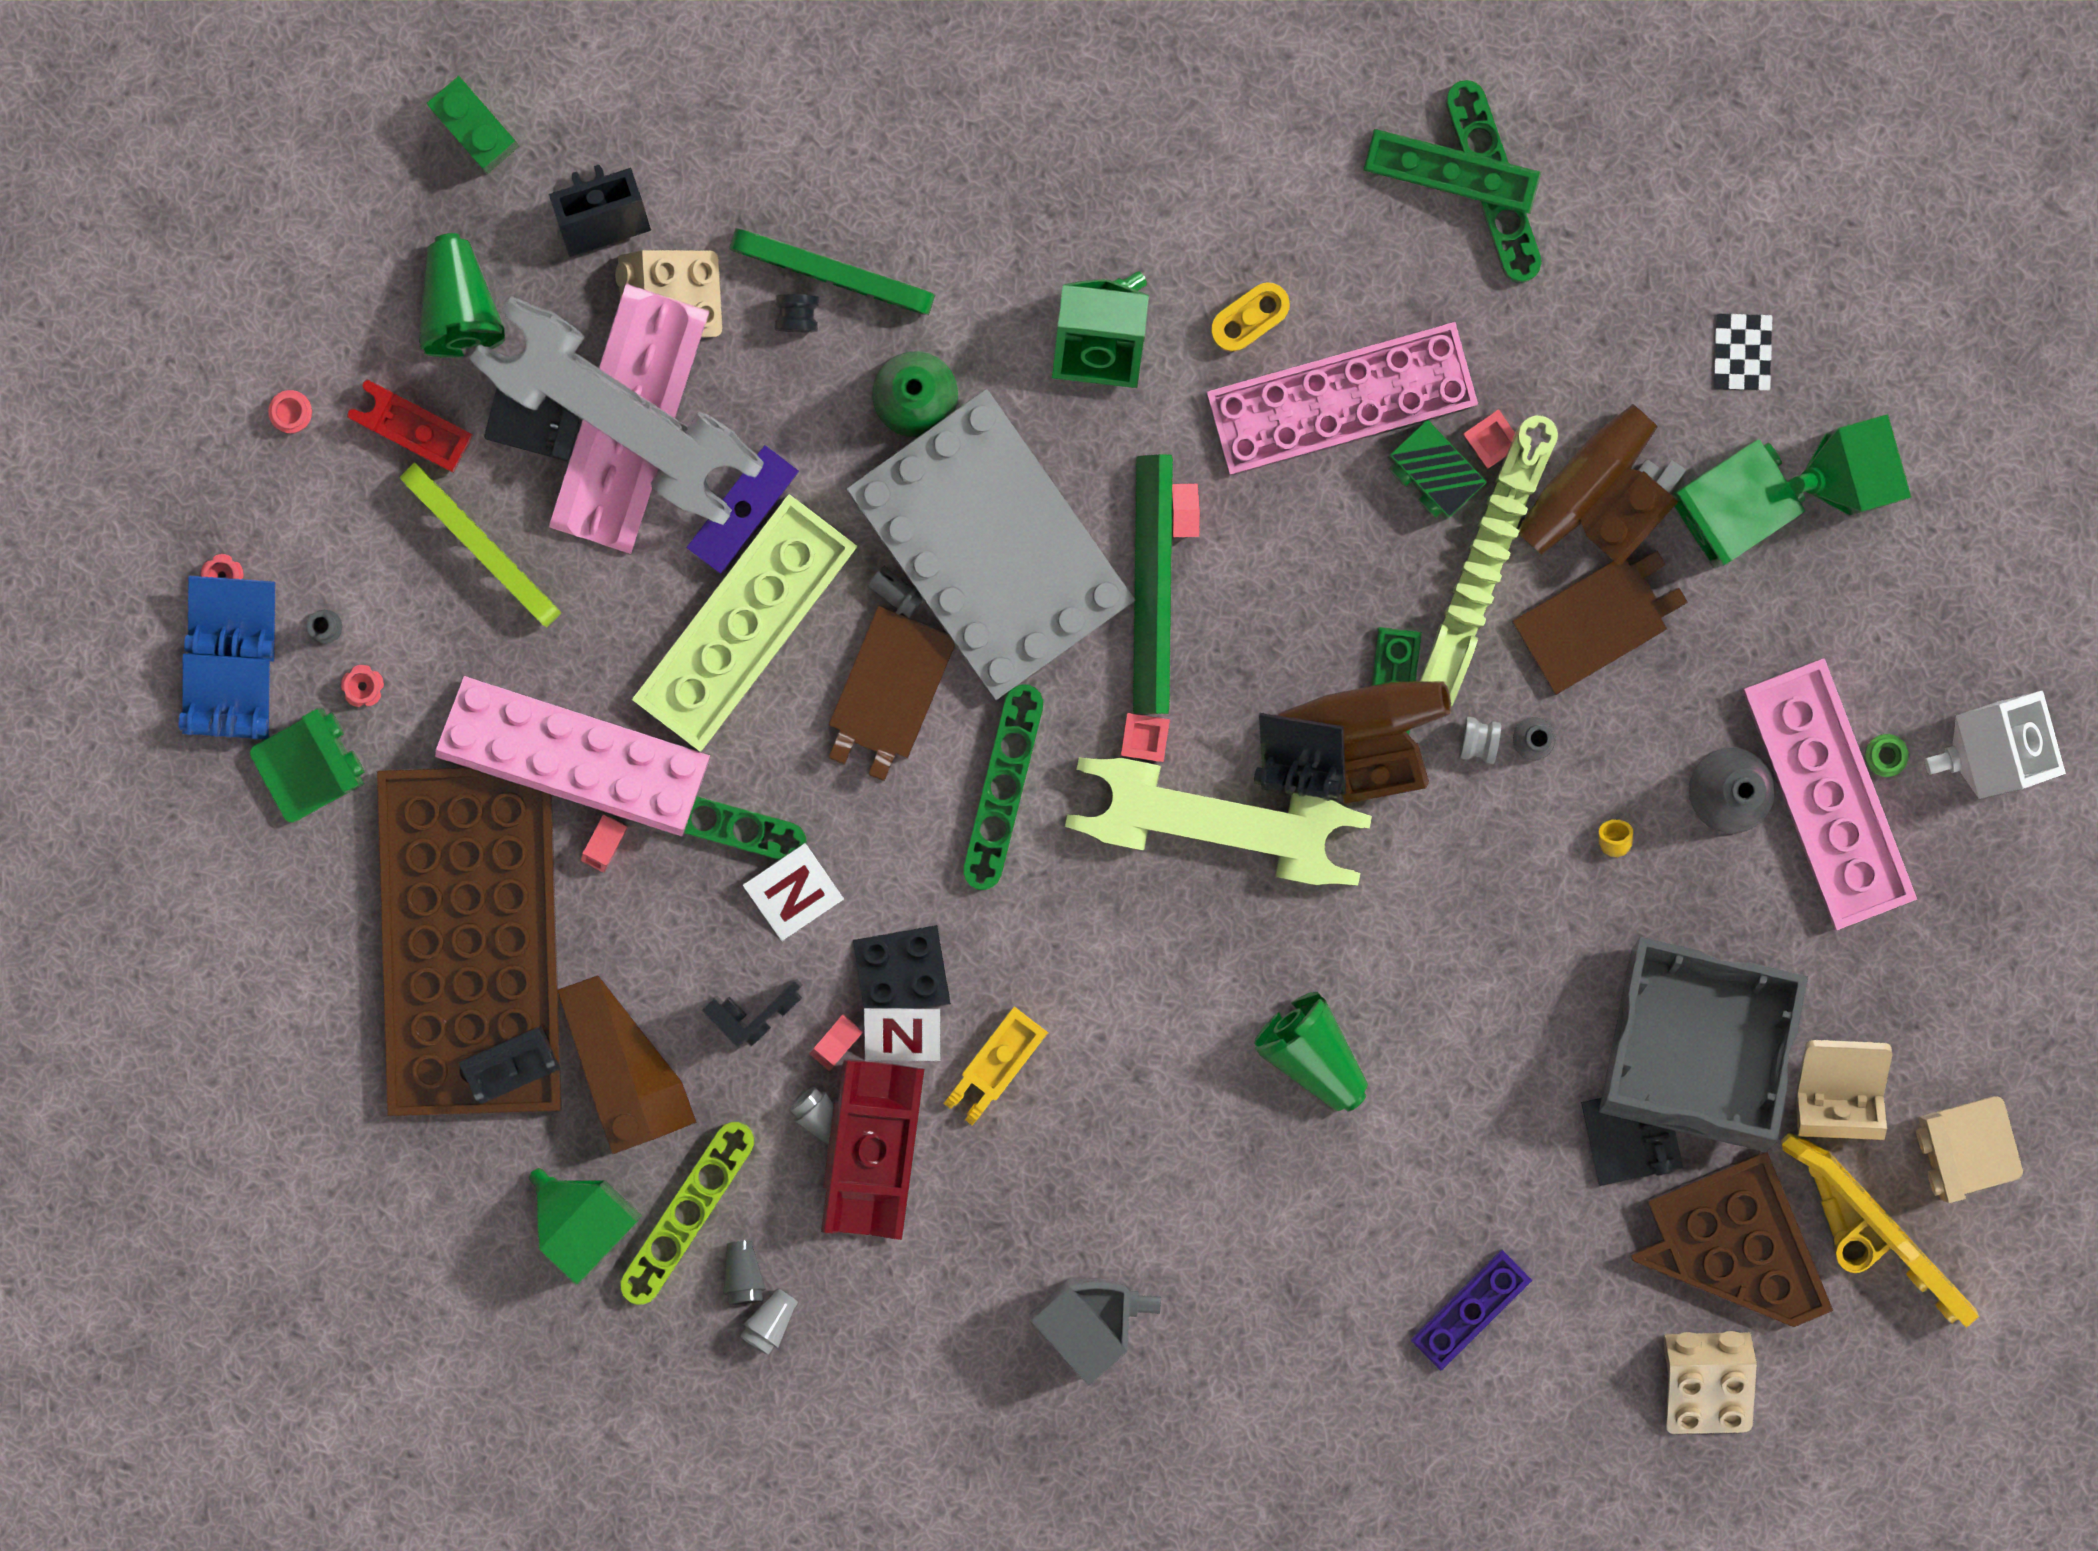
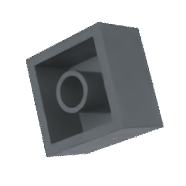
[1030,1277,1161,1386]

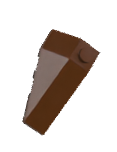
[558,975,697,1154]

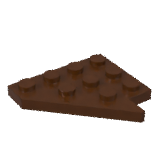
[1629,1152,1834,1327]

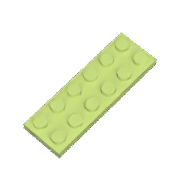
[632,494,858,752]

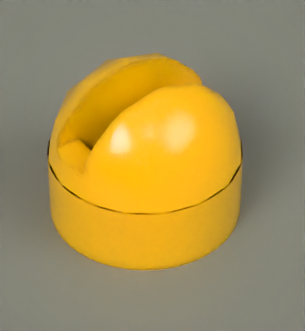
[1599,819,1633,858]

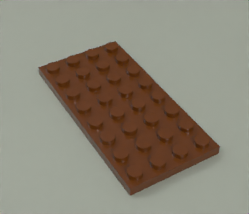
[377,768,562,1116]

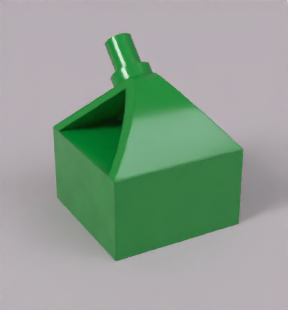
[1052,271,1149,388]
[1790,414,1912,516]
[529,1168,642,1285]

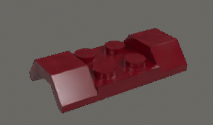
[821,1059,925,1240]

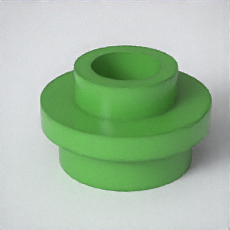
[1865,734,1909,777]

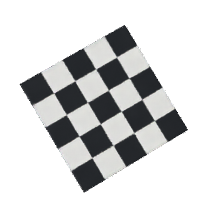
[1714,313,1772,390]

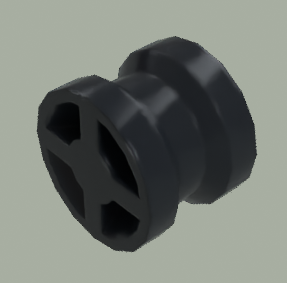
[775,294,819,333]

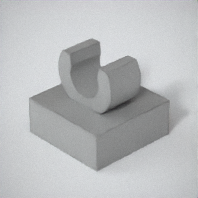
[1638,459,1686,493]

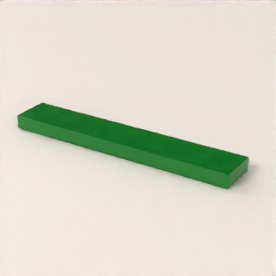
[1133,454,1173,714]

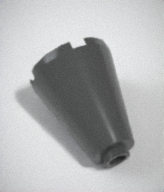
[1689,748,1775,833]

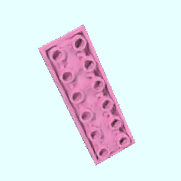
[549,284,709,554]
[1207,322,1478,475]

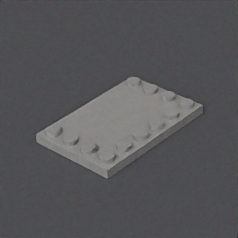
[845,389,1135,700]

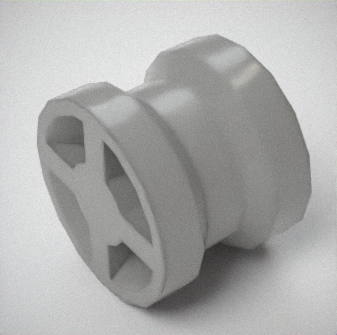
[1459,716,1501,765]

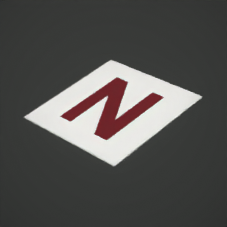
[743,843,844,941]
[864,1009,940,1061]

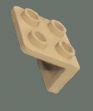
[615,250,722,337]
[1795,1040,1892,1140]
[1916,1096,2023,1203]
[1664,1331,1757,1434]

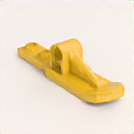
[1781,1132,1979,1328]

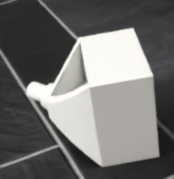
[1925,690,2066,799]

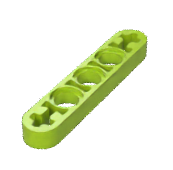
[399,462,562,628]
[621,1121,755,1305]

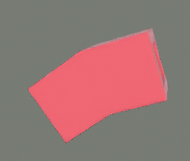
[1172,484,1200,537]
[580,814,629,873]
[809,1014,863,1071]

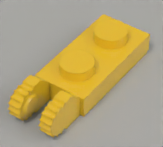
[943,1006,1048,1125]

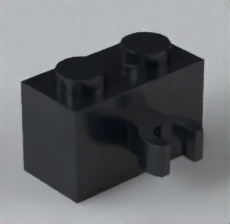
[549,164,651,257]

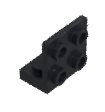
[484,387,580,461]
[702,979,803,1048]

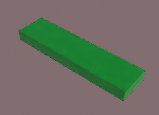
[1363,129,1542,214]

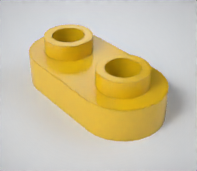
[1211,282,1290,352]

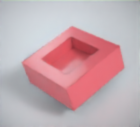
[1462,409,1515,470]
[1121,713,1170,762]

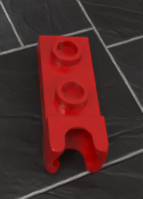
[347,379,473,473]

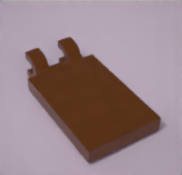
[1512,551,1688,695]
[829,606,955,781]

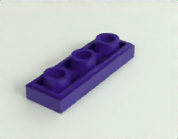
[686,445,799,574]
[1410,1249,1533,1371]

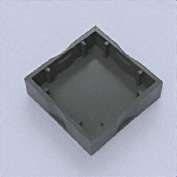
[1599,937,1808,1152]

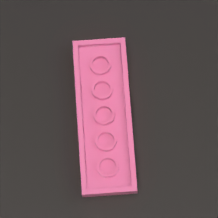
[1742,658,1917,930]
[435,676,710,836]

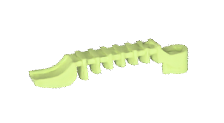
[1420,416,1558,706]

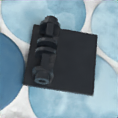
[1254,713,1346,801]
[853,925,951,1009]
[1581,1097,1683,1186]

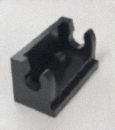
[459,1025,561,1104]

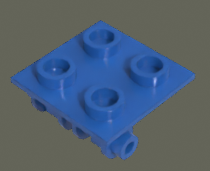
[184,576,276,661]
[179,653,270,740]

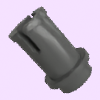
[868,565,924,618]
[306,609,343,644]

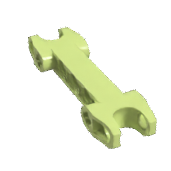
[1065,757,1372,885]

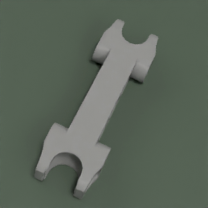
[470,296,764,525]

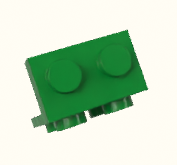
[250,708,365,822]

